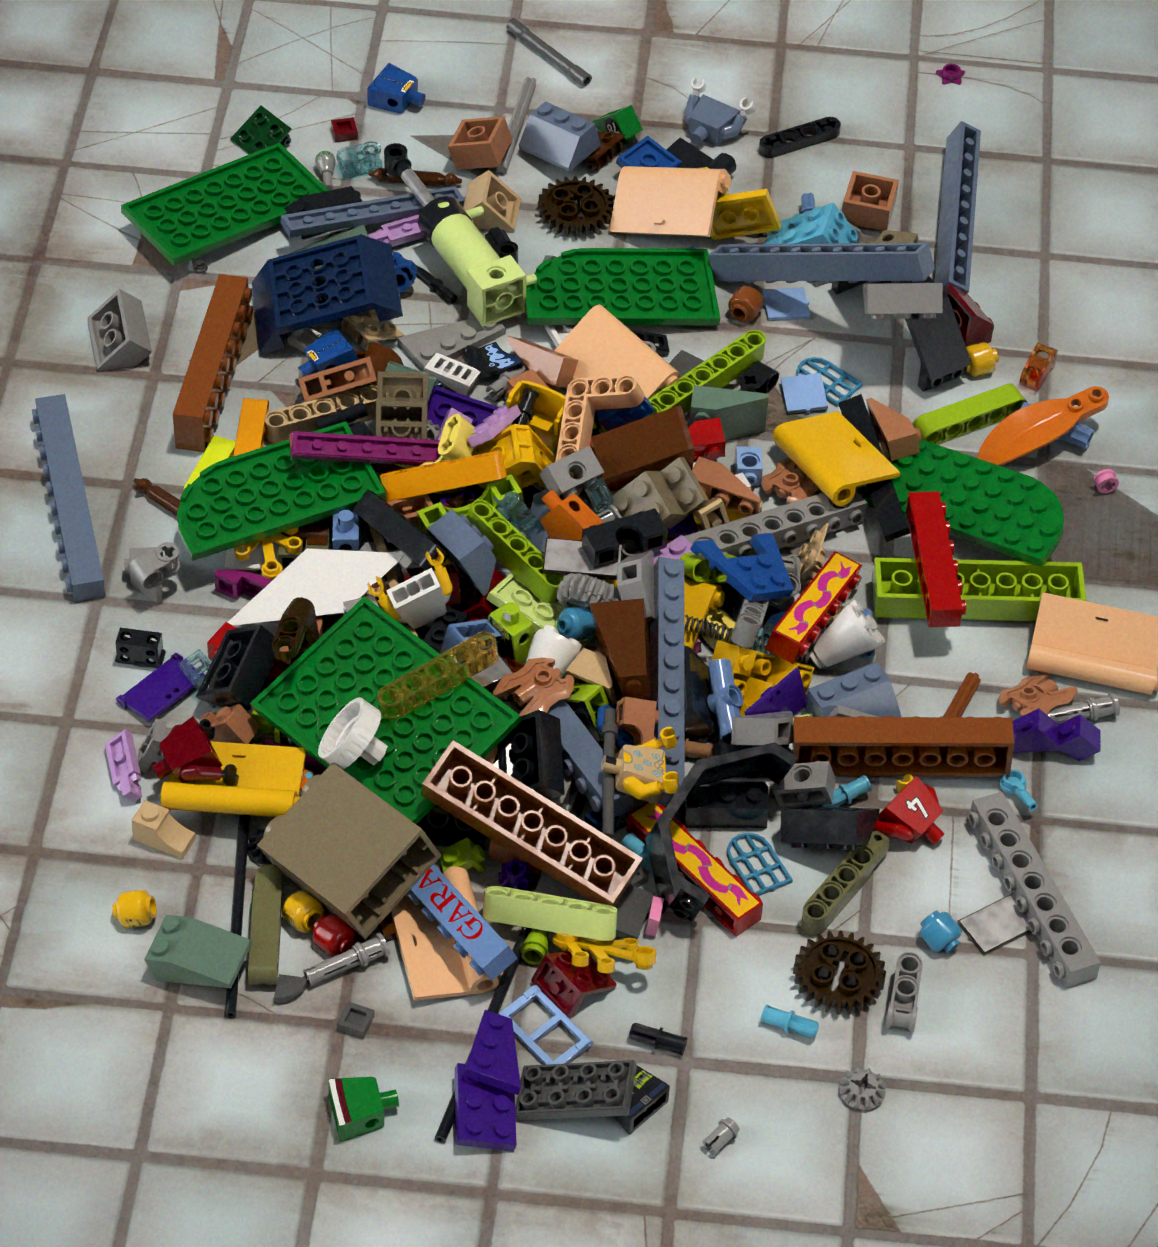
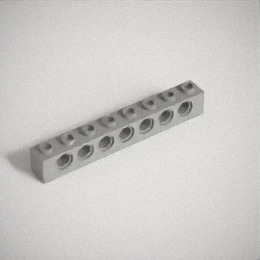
[684,490,867,578]
[968,792,1101,988]

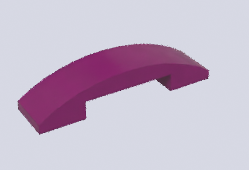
[214,570,272,600]

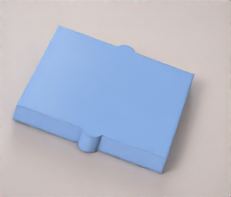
[762,287,810,321]
[781,373,828,414]

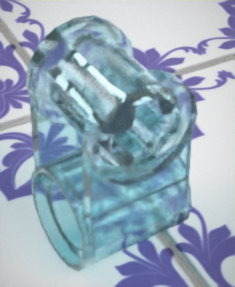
[336,141,383,178]

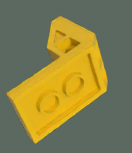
[704,167,781,240]
[472,424,556,489]

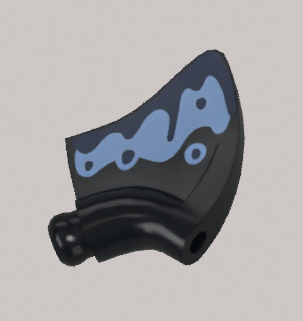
[463,342,523,378]

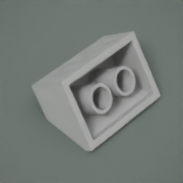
[863,283,943,319]
[87,289,152,371]

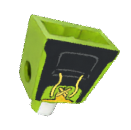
[488,602,535,668]
[564,683,610,742]

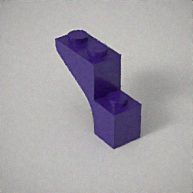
[1013,708,1101,761]

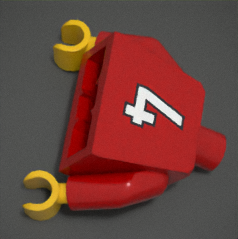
[873,774,945,845]

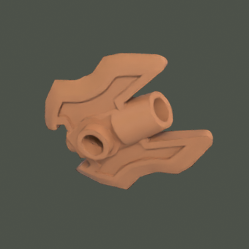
[761,458,819,504]
[493,657,574,716]
[999,673,1077,716]

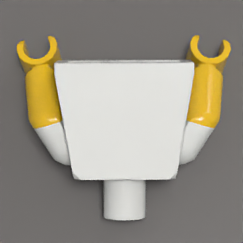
[367,548,453,629]

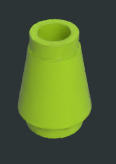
[520,929,549,965]

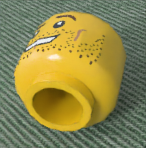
[282,891,324,933]

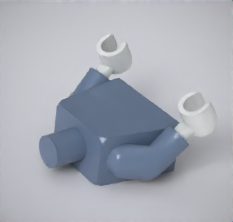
[685,77,756,145]

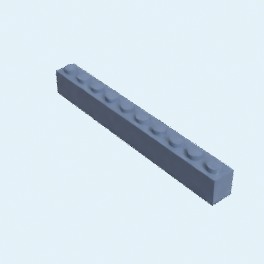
[935,121,981,293]
[708,243,935,283]
[32,394,106,602]
[650,557,685,807]

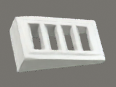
[423,352,481,396]

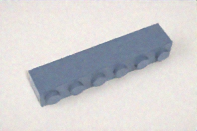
[522,699,634,817]

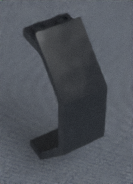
[831,276,972,392]
[645,742,798,922]

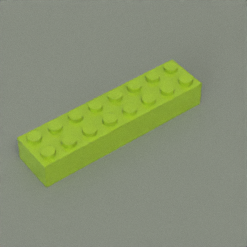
[872,557,1087,621]

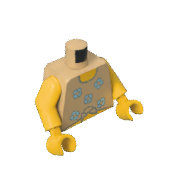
[601,727,679,804]

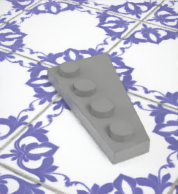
[397,317,506,372]

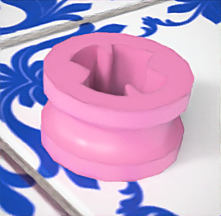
[1093,469,1119,494]

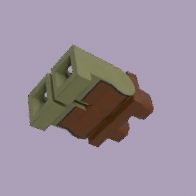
[278,517,330,570]

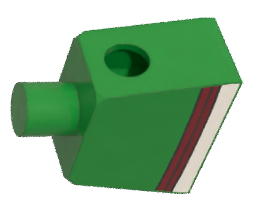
[328,1077,399,1142]

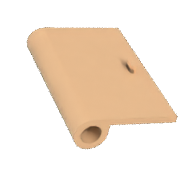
[609,166,731,237]
[554,305,680,399]
[1026,592,1158,695]
[390,866,499,1001]

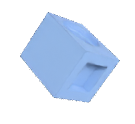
[734,446,763,486]

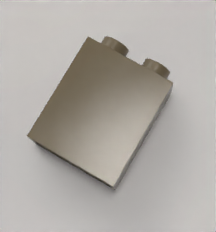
[257,763,441,939]

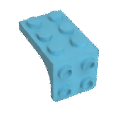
[764,203,858,244]

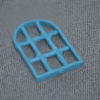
[796,357,863,407]
[727,833,793,896]

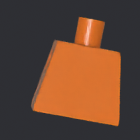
[541,489,603,541]

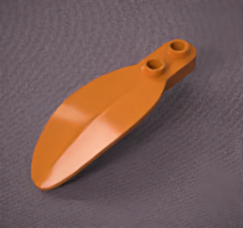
[977,386,1109,466]

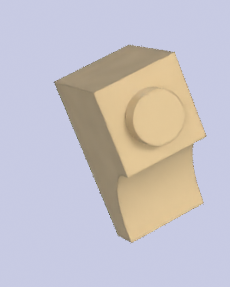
[131,800,196,859]

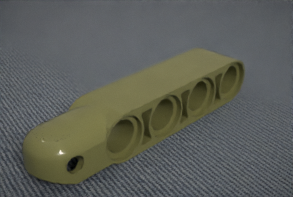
[801,831,890,936]
[248,864,283,985]

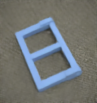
[498,985,593,1065]

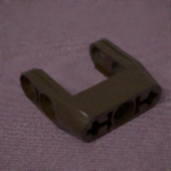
[272,597,319,665]

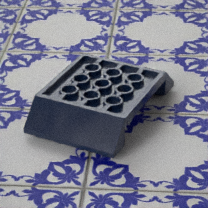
[252,234,403,354]

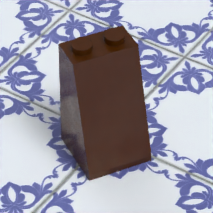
[591,405,694,493]
[590,598,652,701]

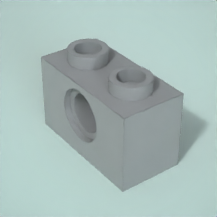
[539,446,604,499]
[773,761,836,808]

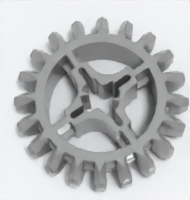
[556,573,621,610]

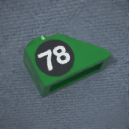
[592,105,643,144]

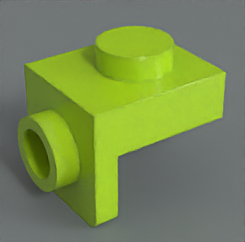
[439,838,486,873]

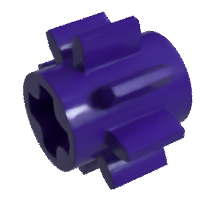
[498,859,533,891]

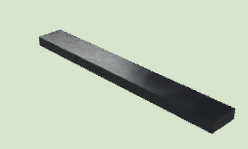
[838,394,911,542]

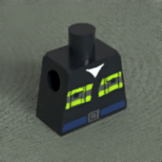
[613,1066,670,1135]

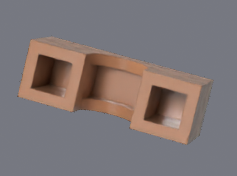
[615,697,659,758]

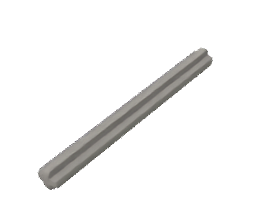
[495,77,536,174]

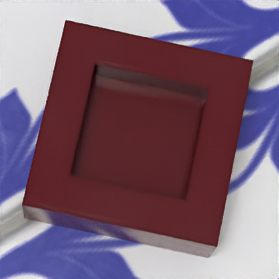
[331,117,358,142]

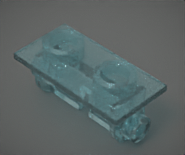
[493,491,537,539]

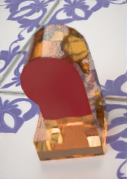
[1019,342,1058,390]

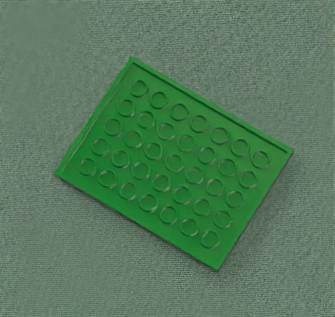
[250,596,521,824]

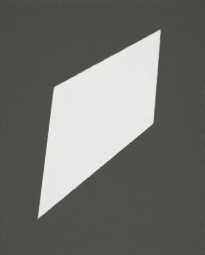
[227,549,406,626]

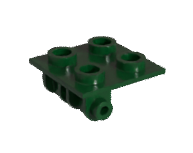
[230,105,292,154]

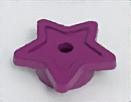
[936,64,965,85]

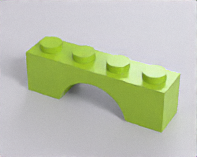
[417,474,524,541]

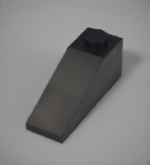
[284,186,363,240]

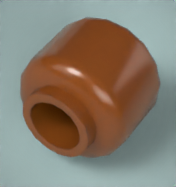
[728,286,764,322]

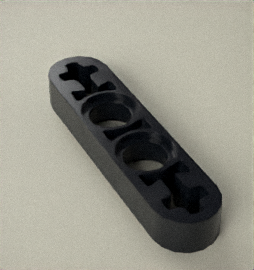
[759,117,841,158]

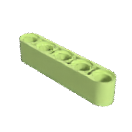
[483,886,618,941]

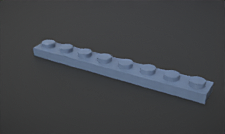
[280,186,465,238]

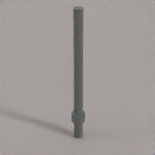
[601,708,618,839]

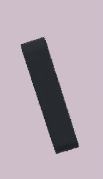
[353,489,450,571]

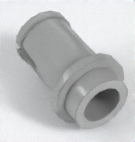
[702,1117,740,1155]

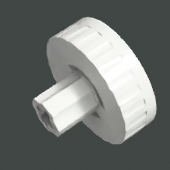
[318,697,388,770]

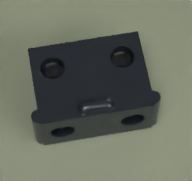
[115,627,166,668]

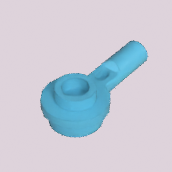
[1000,770,1038,812]

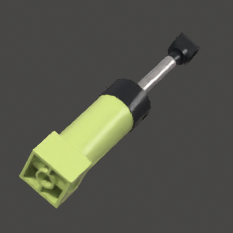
[384,143,537,327]

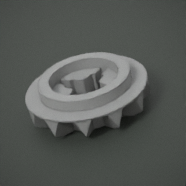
[839,1067,886,1110]

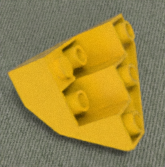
[711,640,814,716]

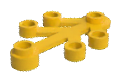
[234,527,302,580]
[553,933,656,973]

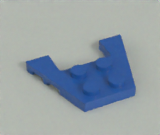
[690,533,794,602]

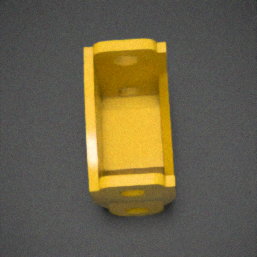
[506,380,566,452]

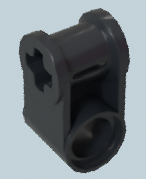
[739,360,779,394]

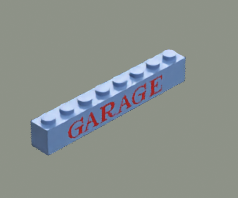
[407,864,518,981]

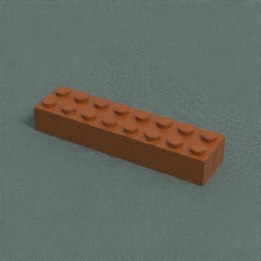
[173,274,253,452]
[792,716,1014,777]
[421,740,643,907]

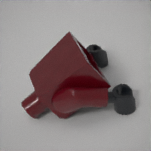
[152,716,239,786]

